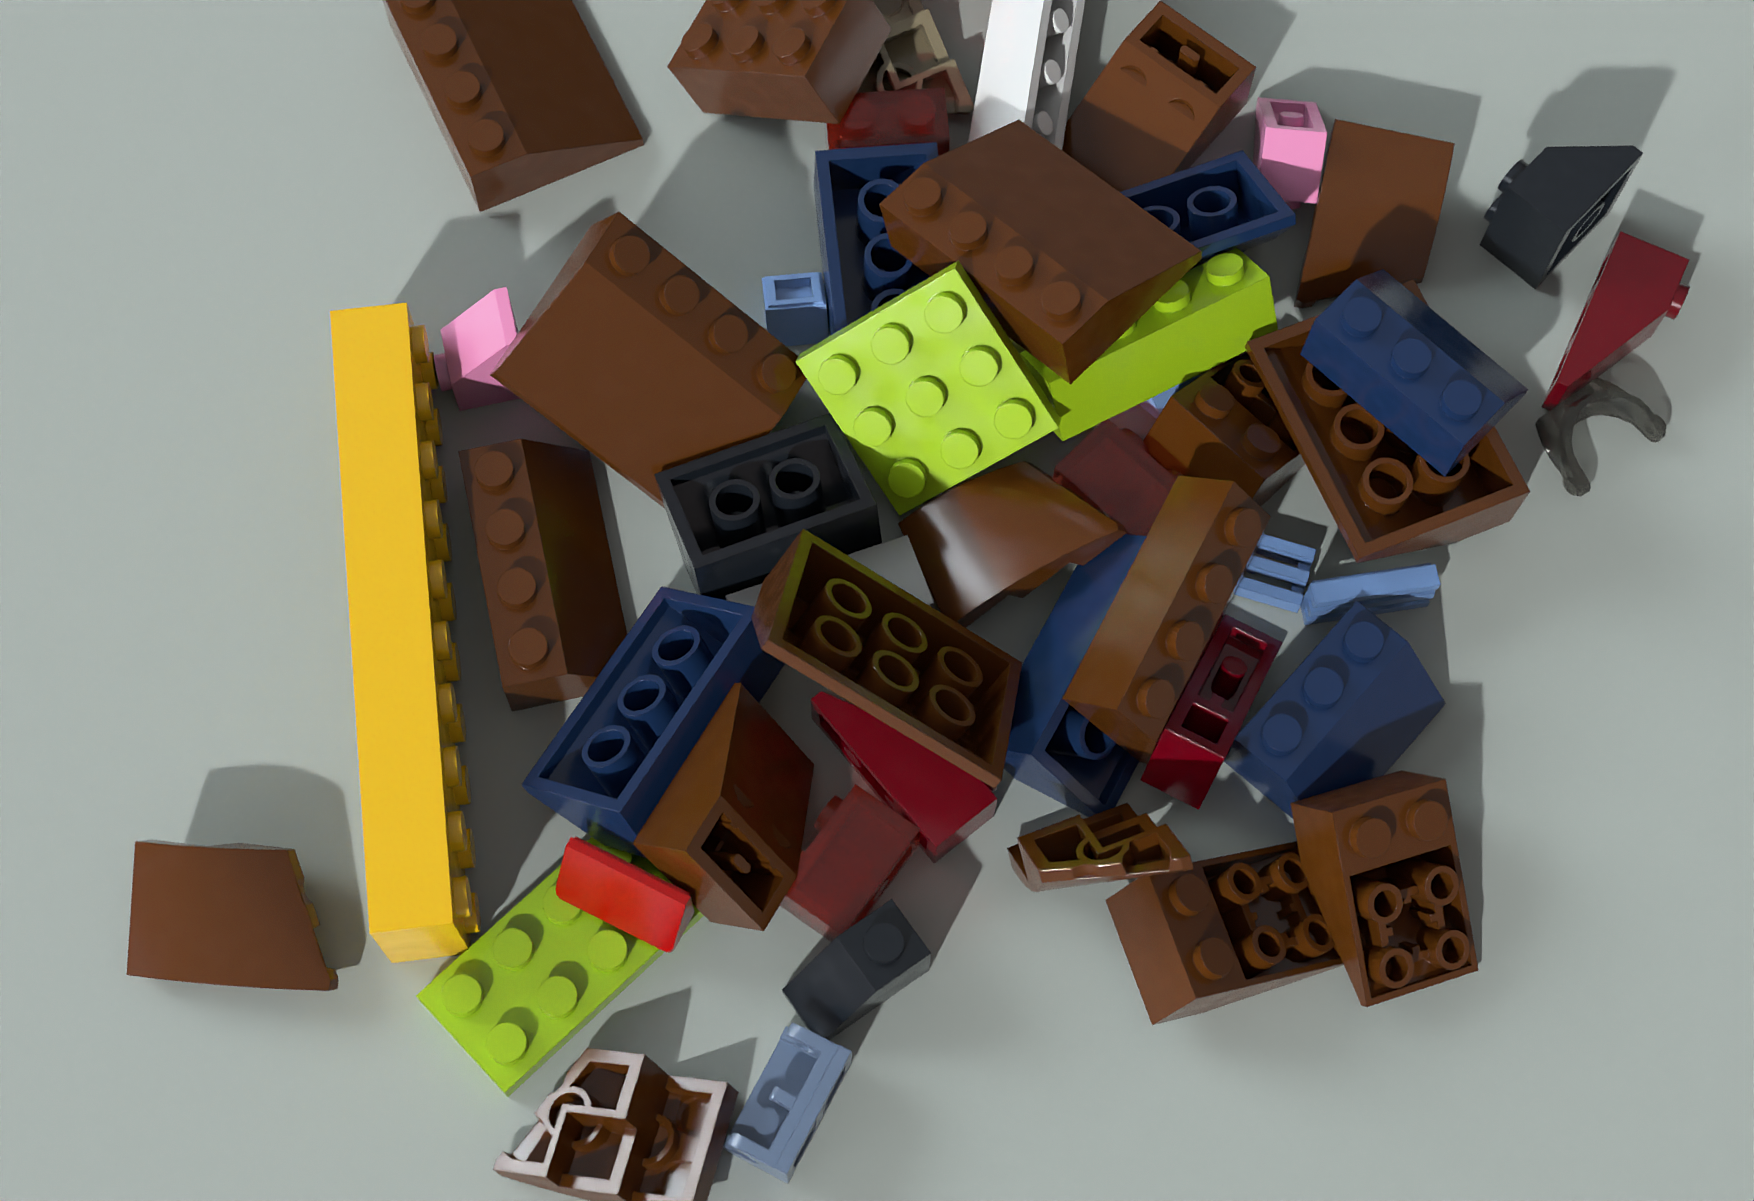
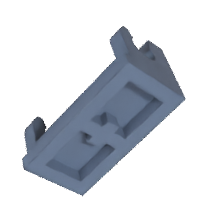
[723,1023,852,1184]

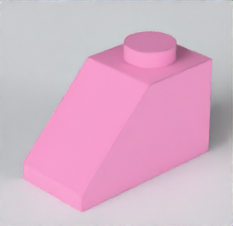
[1253,97,1327,209]
[434,287,520,411]

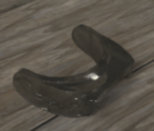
[1535,377,1666,496]

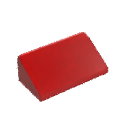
[556,836,695,953]

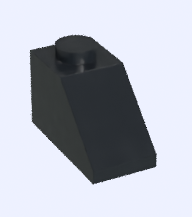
[782,899,931,1040]

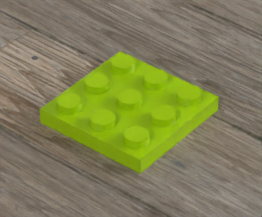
[796,260,1061,516]

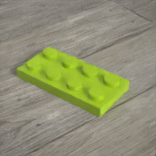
[416,837,704,1097]

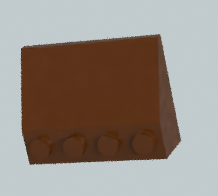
[383,0,644,212]
[879,120,1202,385]
[490,212,807,509]
[1245,279,1530,563]
[751,528,1022,788]

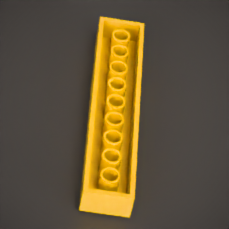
[330,302,481,963]

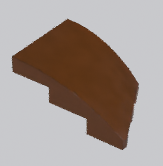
[1294,119,1455,308]
[898,461,1127,628]
[1007,802,1193,892]
[127,840,339,991]
[493,1048,739,1201]

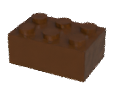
[667,0,892,124]

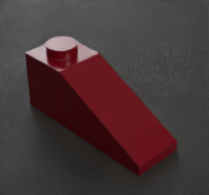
[1541,231,1690,412]
[1140,614,1283,810]
[811,691,998,864]

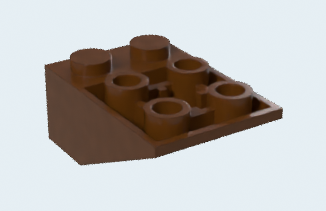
[1062,0,1256,192]
[1140,351,1305,507]
[632,683,814,931]
[1290,770,1479,1007]
[1105,841,1344,1025]

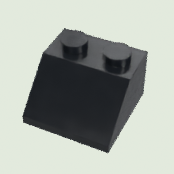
[1479,145,1643,289]

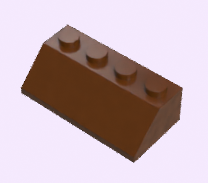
[458,438,627,712]
[1062,475,1271,764]

